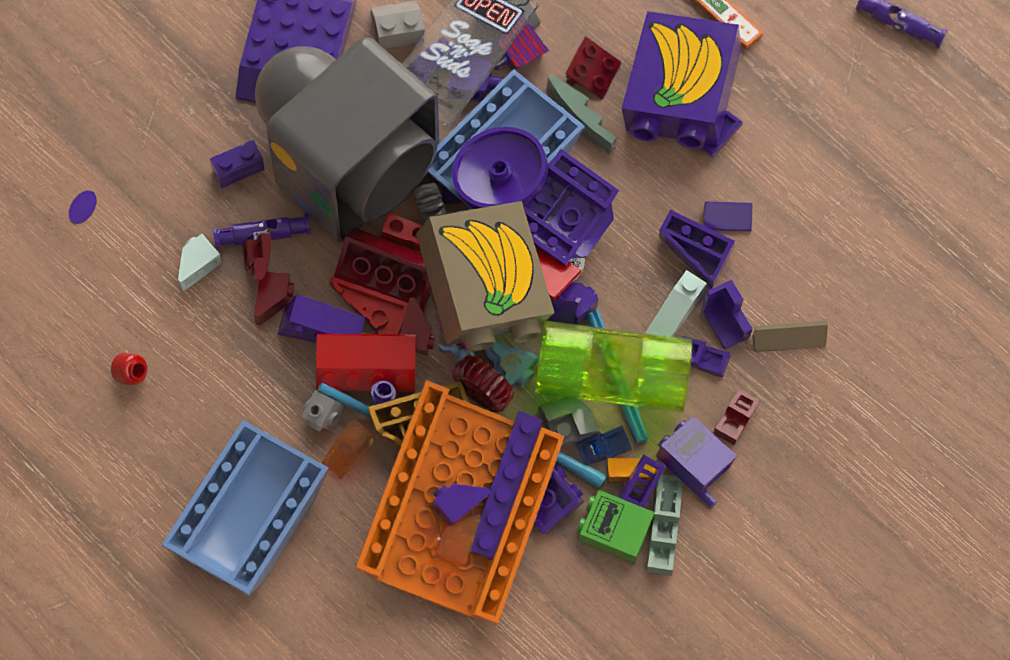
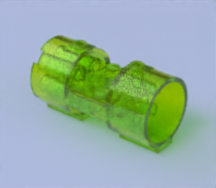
[535,321,692,413]

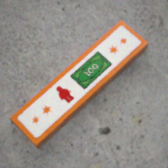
[692,0,763,50]

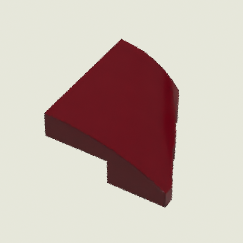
[242,233,271,281]

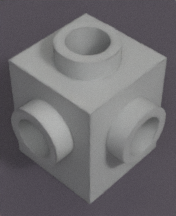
[302,390,344,431]

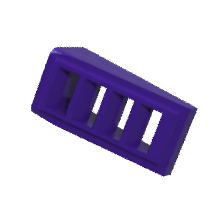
[618,454,666,508]

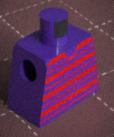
[490,15,549,70]

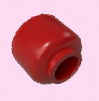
[111,353,148,385]

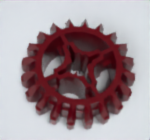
[452,355,514,413]

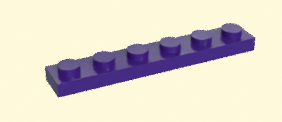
[467,411,542,560]

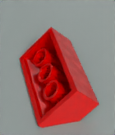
[316,334,416,392]

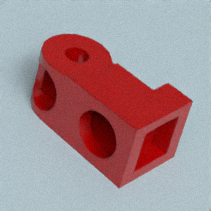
[380,213,422,251]

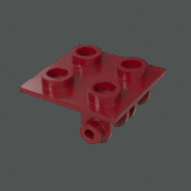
[565,36,622,99]

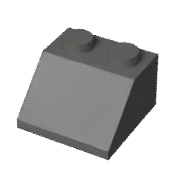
[371,1,425,49]

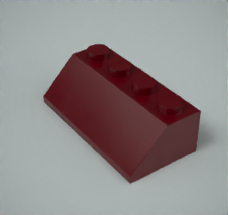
[334,227,432,311]

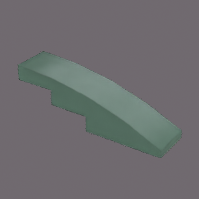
[547,74,617,154]
[647,474,683,576]

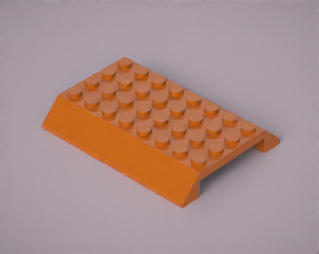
[355,380,565,624]

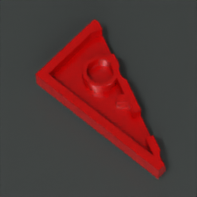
[329,276,408,334]

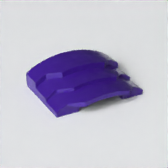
[523,149,620,266]

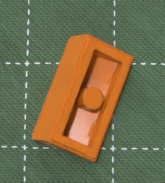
[607,458,657,483]

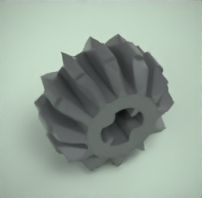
[414,183,446,222]

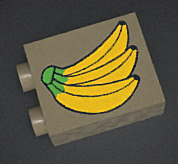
[416,201,554,352]

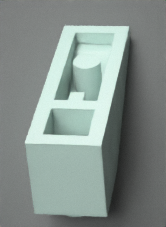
[644,270,707,348]

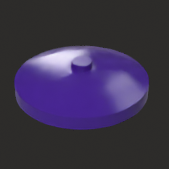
[452,127,548,209]

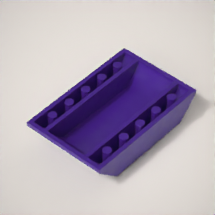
[236,0,357,103]

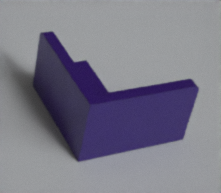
[701,279,753,349]

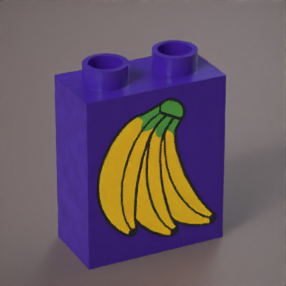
[622,11,741,149]

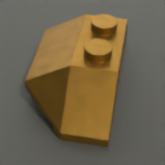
[368,381,469,447]

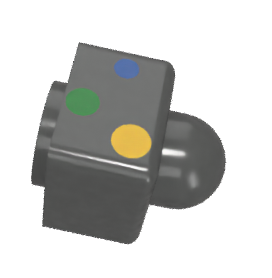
[255,38,439,242]

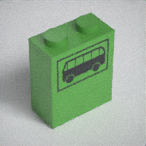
[577,490,655,564]

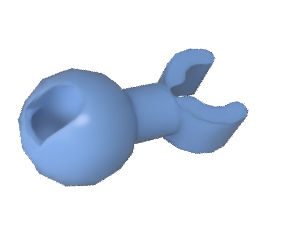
[438,344,475,362]

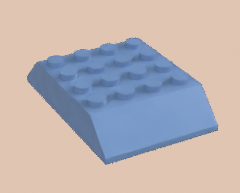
[427,69,585,210]
[162,420,329,596]

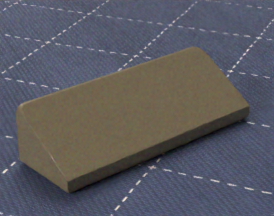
[752,321,828,352]

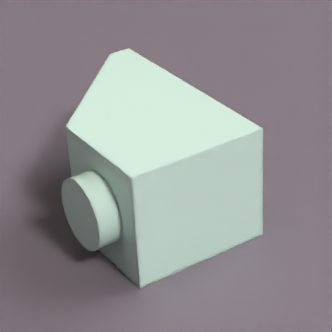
[178,234,222,292]

